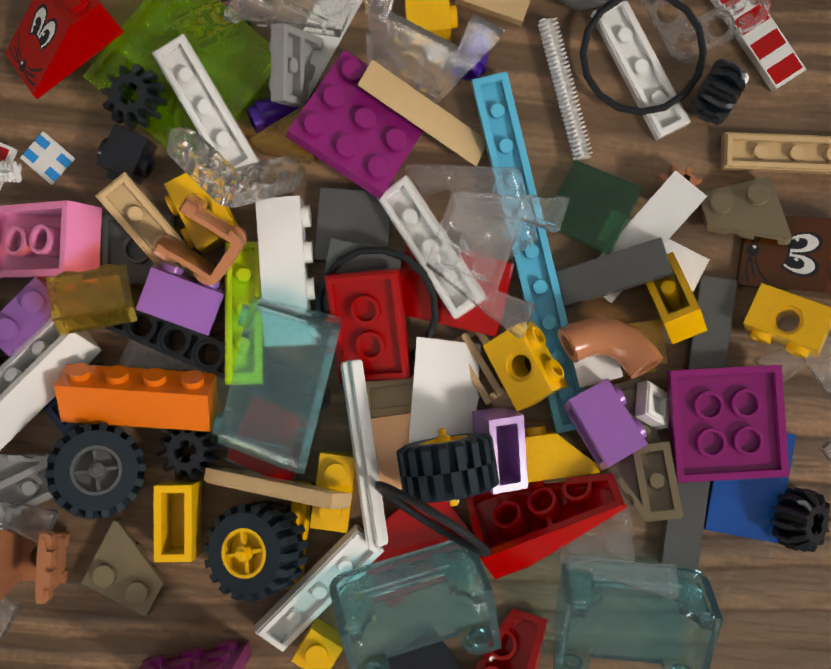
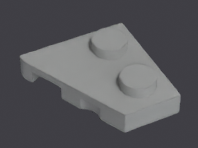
[269,23,323,107]
[0,454,53,521]

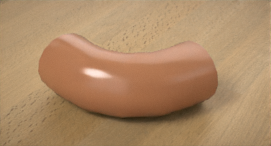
[558,317,664,378]

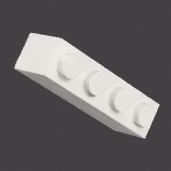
[255,195,319,347]
[0,311,102,450]

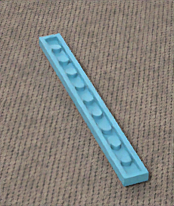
[471,71,584,434]

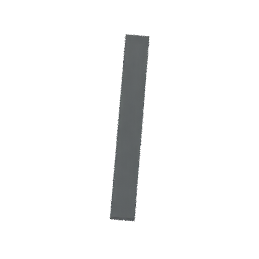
[658,275,737,570]

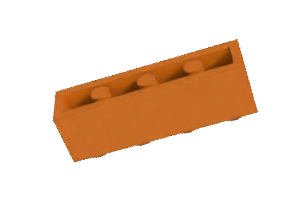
[54,363,219,432]

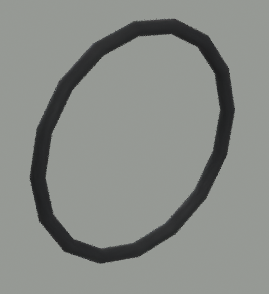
[579,0,707,116]
[315,246,439,360]
[375,481,491,557]

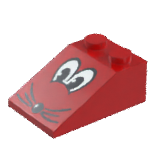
[5,0,124,99]

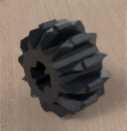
[691,59,749,125]
[101,64,168,130]
[157,428,222,482]
[770,487,831,552]

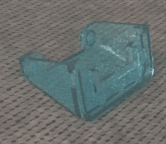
[212,296,342,474]
[329,539,502,669]
[553,557,723,669]

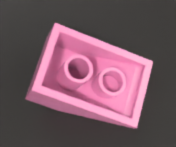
[0,200,102,281]

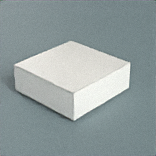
[635,380,669,430]

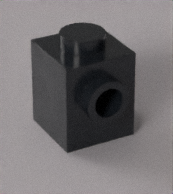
[96,124,158,186]

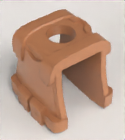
[152,193,247,285]
[0,529,70,604]

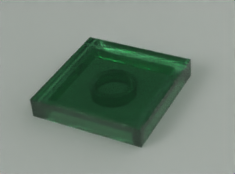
[544,160,643,255]

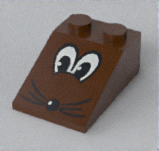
[736,216,831,300]

